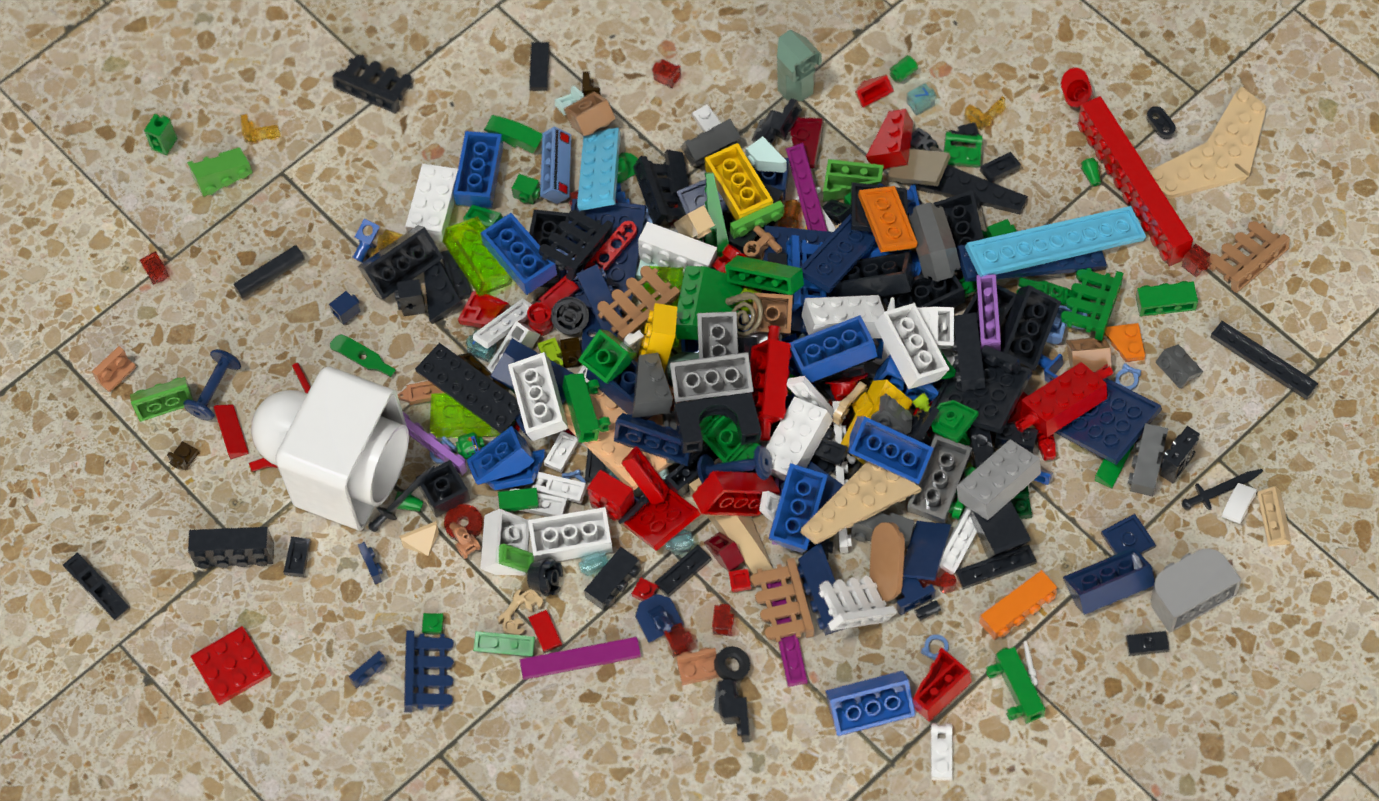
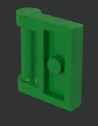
[944,131,983,168]

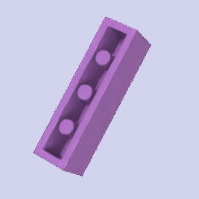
[976,274,1001,354]

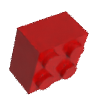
[587,470,635,521]

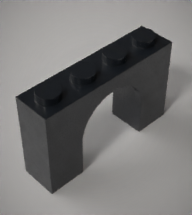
[674,393,761,454]

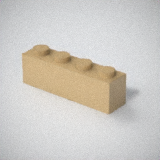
[673,205,715,240]

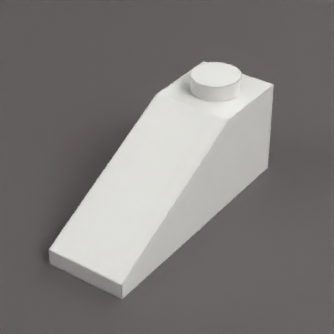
[487,321,540,373]

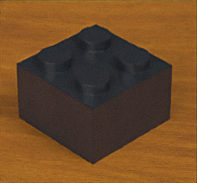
[416,460,470,517]

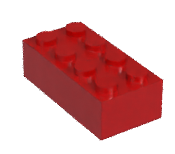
[692,471,780,516]

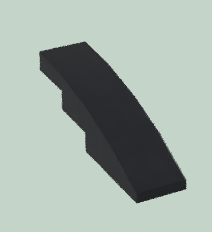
[62,552,130,620]

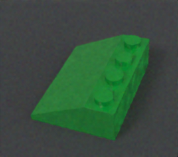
[676,266,744,340]

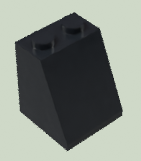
[970,500,1031,559]

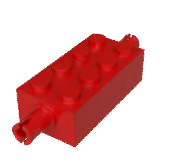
[747,325,791,441]
[1015,362,1113,437]

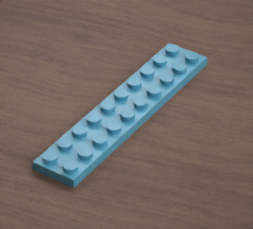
[965,206,1147,277]

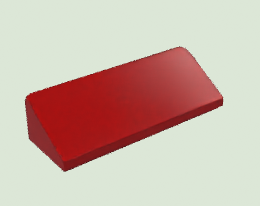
[213,404,249,460]
[622,446,669,505]

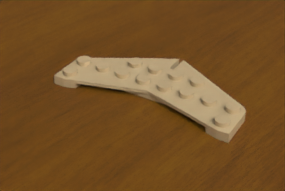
[1150,87,1266,199]

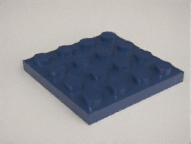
[1055,378,1162,465]

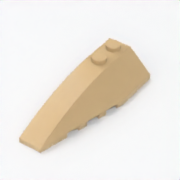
[689,478,773,574]

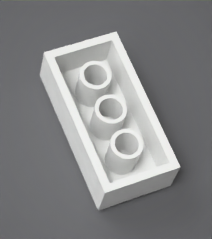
[405,164,458,243]
[638,222,717,276]
[802,295,885,339]
[874,303,949,389]
[508,352,569,441]
[766,397,833,481]
[528,507,613,562]

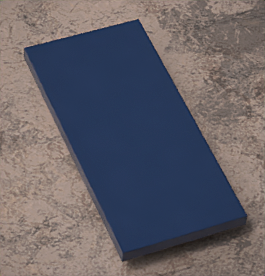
[903,521,952,581]

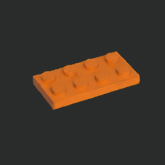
[858,186,918,252]

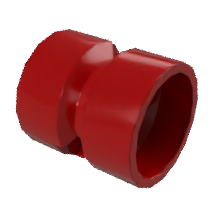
[712,244,746,273]
[527,302,554,336]

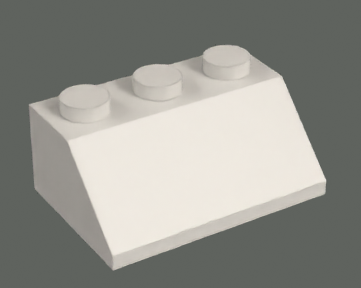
[480,509,529,575]

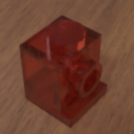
[652,59,681,89]
[139,251,169,285]
[712,604,734,636]

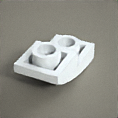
[1222,483,1257,524]

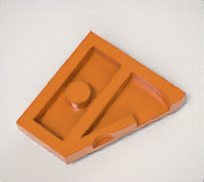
[1104,323,1145,362]

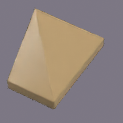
[399,521,439,556]

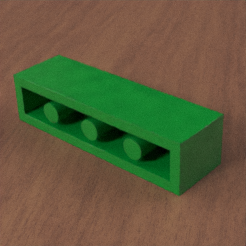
[725,255,804,295]

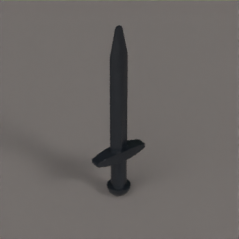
[368,466,435,532]
[1181,469,1263,510]

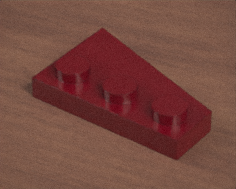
[790,117,824,169]

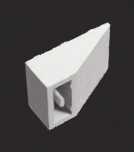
[917,307,954,349]

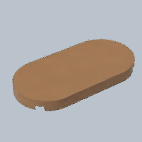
[869,522,905,602]

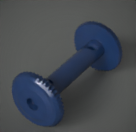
[183,349,241,420]
[697,445,772,483]

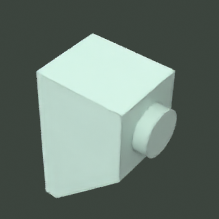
[746,137,787,173]

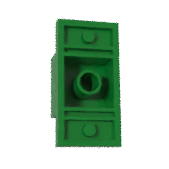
[700,396,761,472]

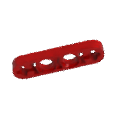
[584,221,637,271]

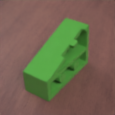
[187,147,253,197]
[823,159,883,202]

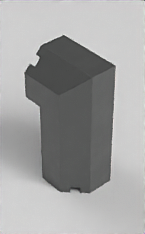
[908,202,961,281]

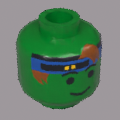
[455,432,485,460]

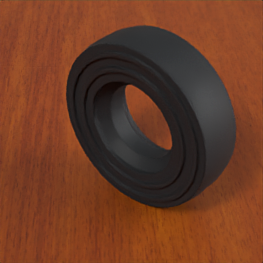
[714,646,750,682]

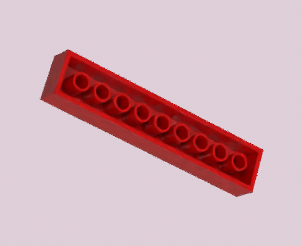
[1077,96,1193,267]

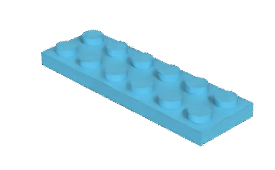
[577,127,621,211]

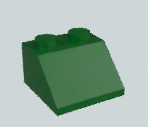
[578,329,637,384]

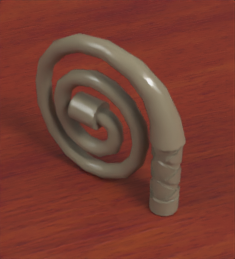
[725,292,763,336]

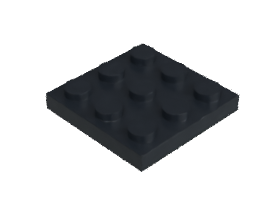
[851,182,908,232]

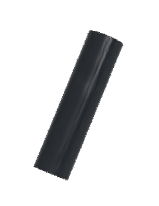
[234,245,305,299]

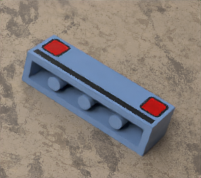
[540,126,571,204]

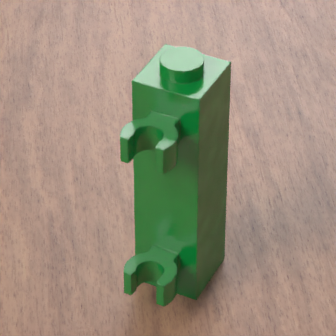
[562,373,611,443]
[986,647,1046,724]

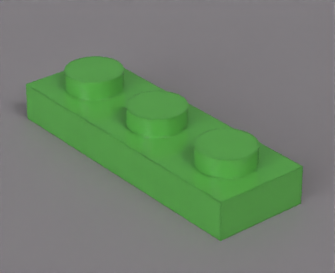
[730,201,784,239]

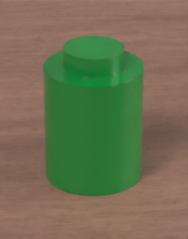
[890,55,918,82]

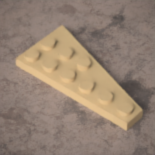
[800,461,921,544]

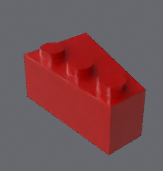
[866,108,914,169]
[913,647,972,722]

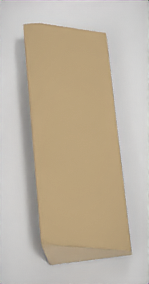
[1257,486,1292,546]

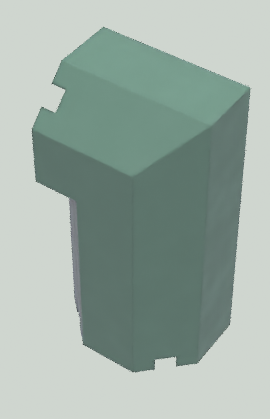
[777,30,822,102]

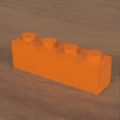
[979,570,1057,640]

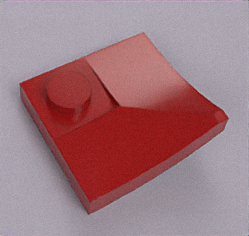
[458,291,510,328]

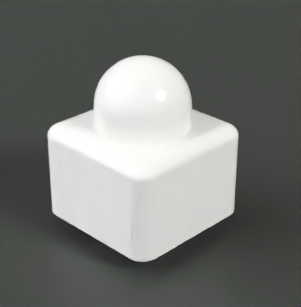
[251,367,409,531]

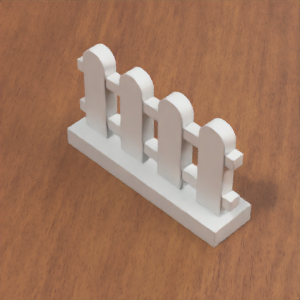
[819,576,897,631]

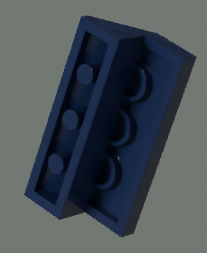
[490,338,573,405]

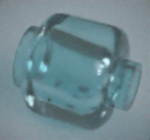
[664,528,694,555]

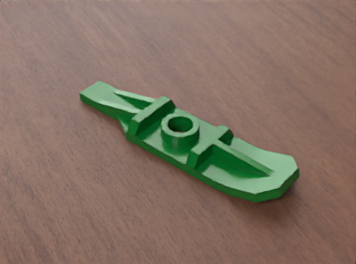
[1018,277,1090,306]
[330,334,396,378]

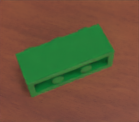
[1136,281,1198,317]

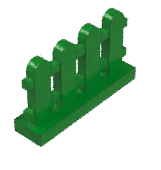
[1061,268,1124,341]

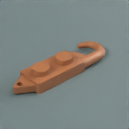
[398,381,448,405]

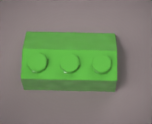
[130,377,193,422]

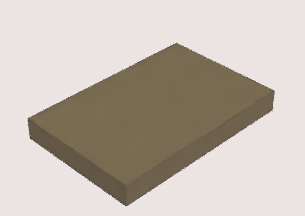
[887,149,951,186]

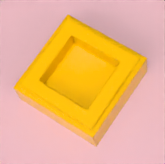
[852,392,874,417]

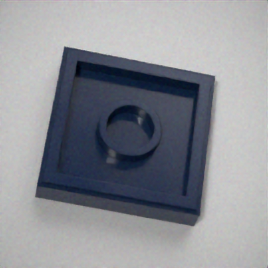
[1101,513,1156,555]

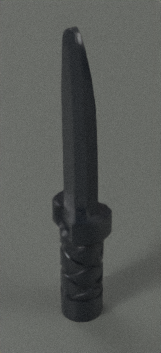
[618,494,649,524]

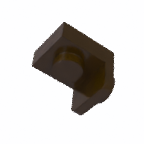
[582,72,601,97]
[560,337,582,368]
[167,441,199,471]

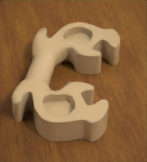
[833,381,868,425]
[498,589,544,635]

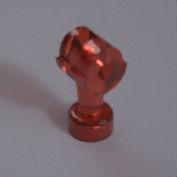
[919,572,956,594]

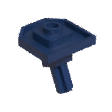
[635,594,684,643]

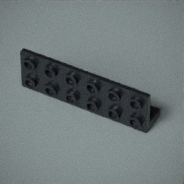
[415,342,521,434]

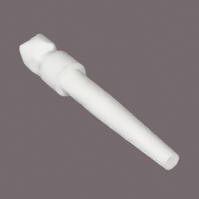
[1024,641,1038,686]

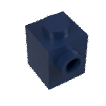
[329,291,361,325]

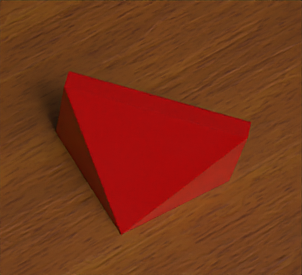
[855,75,894,108]

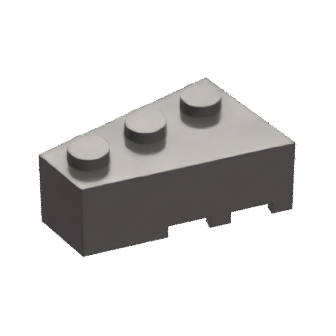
[681,119,741,166]
[632,353,673,418]
[1127,423,1169,497]
[851,512,914,549]

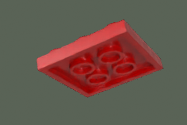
[622,487,701,551]
[190,626,271,706]

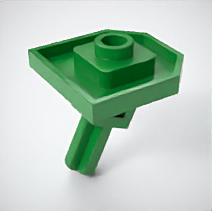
[931,400,979,446]

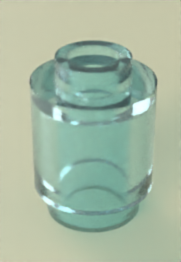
[578,552,608,576]

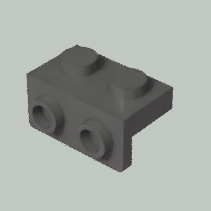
[1156,344,1203,389]
[871,394,912,435]

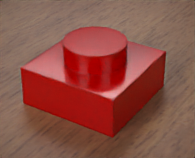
[729,569,751,593]
[631,578,659,601]

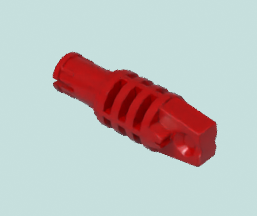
[1036,428,1056,460]

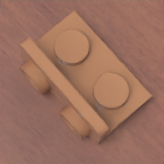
[91,346,136,392]
[676,647,719,686]

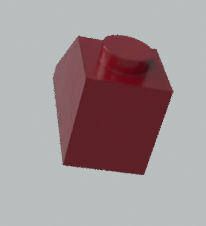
[703,532,745,571]

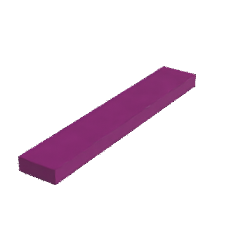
[786,143,828,231]
[766,581,807,687]
[519,637,641,680]

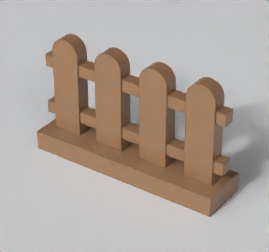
[1208,221,1290,293]
[597,266,680,343]
[750,558,814,643]

